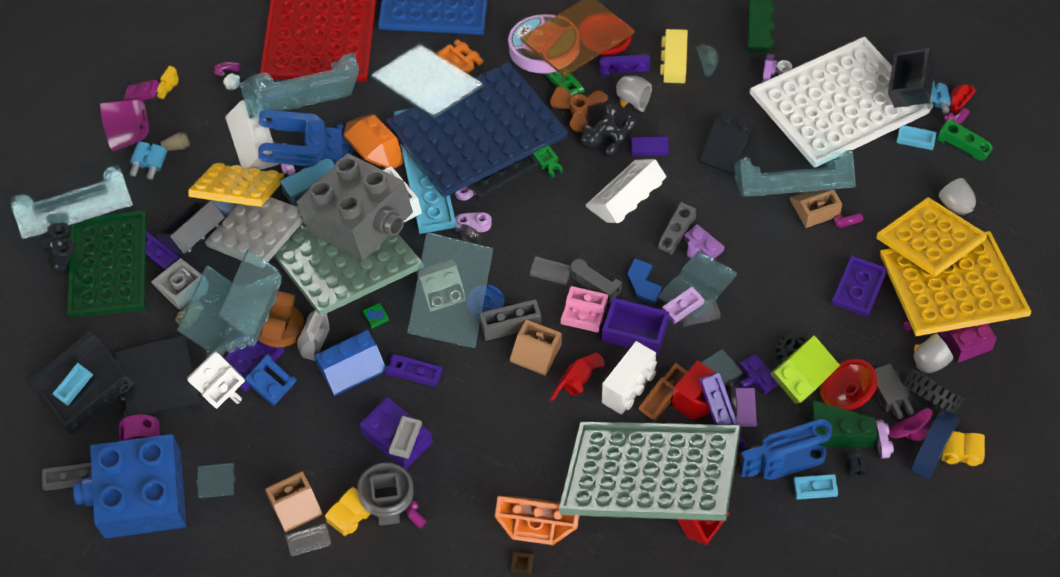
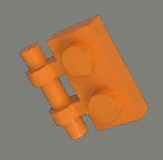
[437,40,483,78]

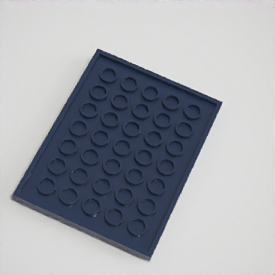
[386,62,568,198]

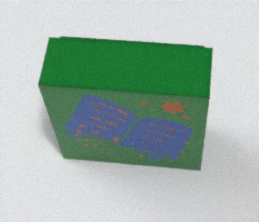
[363,303,389,328]

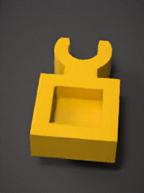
[156,66,179,99]

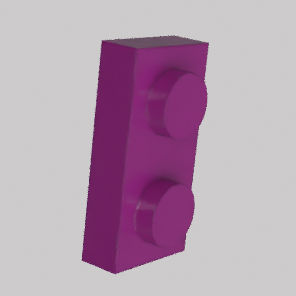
[123,79,159,101]

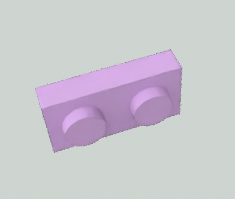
[662,287,705,324]

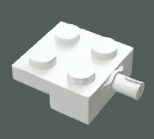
[187,351,245,409]

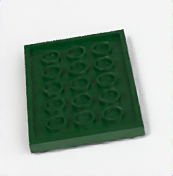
[67,211,147,318]

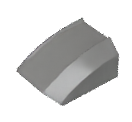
[151,258,208,310]
[297,310,330,361]

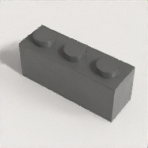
[480,299,541,341]

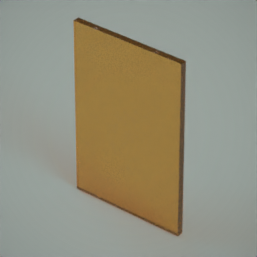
[520,0,634,77]

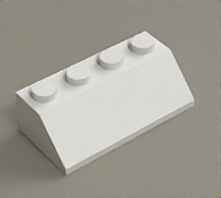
[226,96,279,170]
[586,159,666,223]

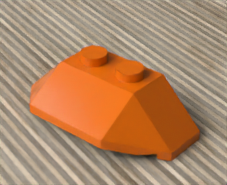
[343,115,404,169]
[495,496,579,545]

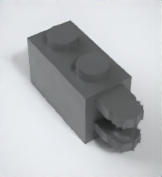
[874,364,914,420]

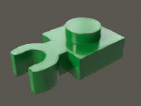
[533,145,562,178]

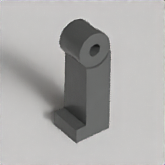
[658,202,696,255]
[571,259,622,304]

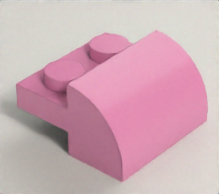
[561,286,608,332]

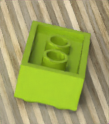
[770,335,840,404]

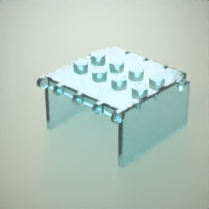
[177,249,282,358]

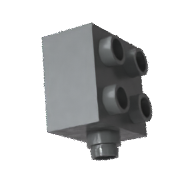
[297,153,413,261]

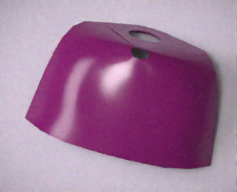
[100,99,149,151]

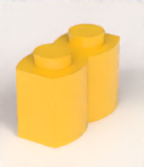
[941,432,985,466]
[325,487,370,536]

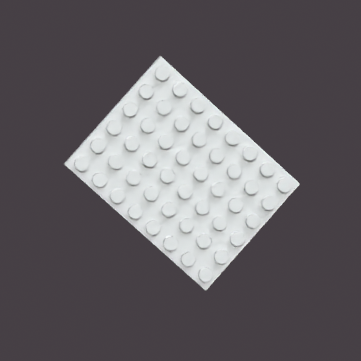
[750,37,931,168]

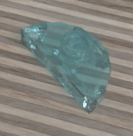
[696,45,718,77]

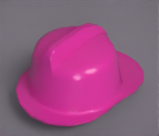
[889,409,933,441]

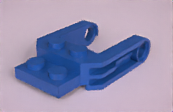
[258,110,342,167]
[738,420,832,480]

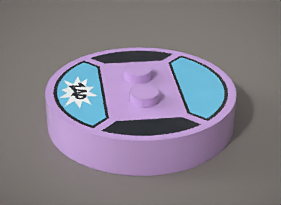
[508,15,580,73]

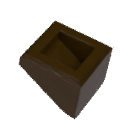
[510,550,535,575]

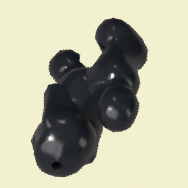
[579,104,637,158]
[43,222,75,274]

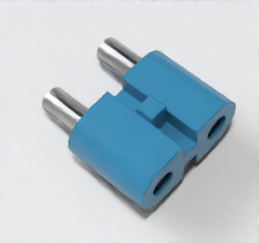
[926,81,951,114]
[130,142,167,180]

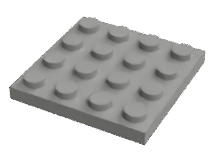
[205,197,304,269]

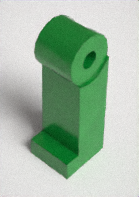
[937,119,993,161]

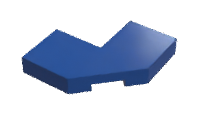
[627,259,662,305]

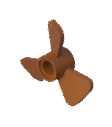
[550,86,608,133]

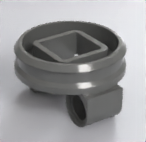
[357,462,414,526]

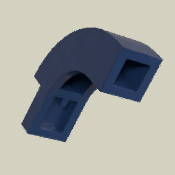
[911,409,961,480]

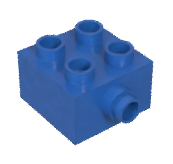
[73,434,186,539]

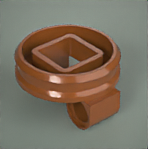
[251,290,304,348]

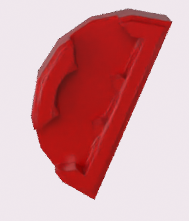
[950,84,976,114]

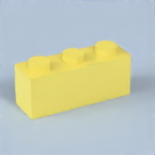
[660,29,687,83]

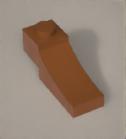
[638,362,688,421]

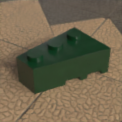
[747,0,774,54]
[811,401,877,447]

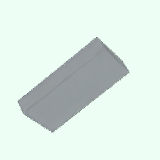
[389,416,422,459]

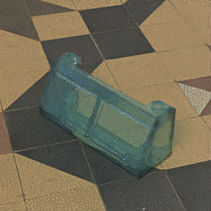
[240,53,359,119]
[734,150,856,197]
[10,164,132,239]

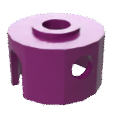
[119,415,160,441]

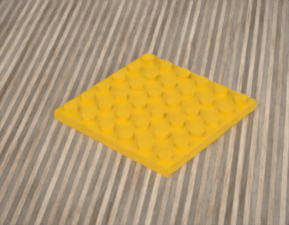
[880,231,1031,336]

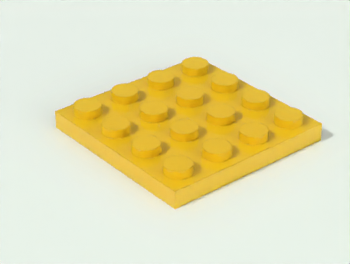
[189,163,284,207]
[877,197,987,277]

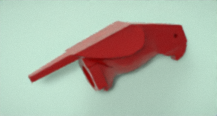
[549,352,605,402]

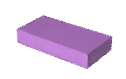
[735,388,757,427]

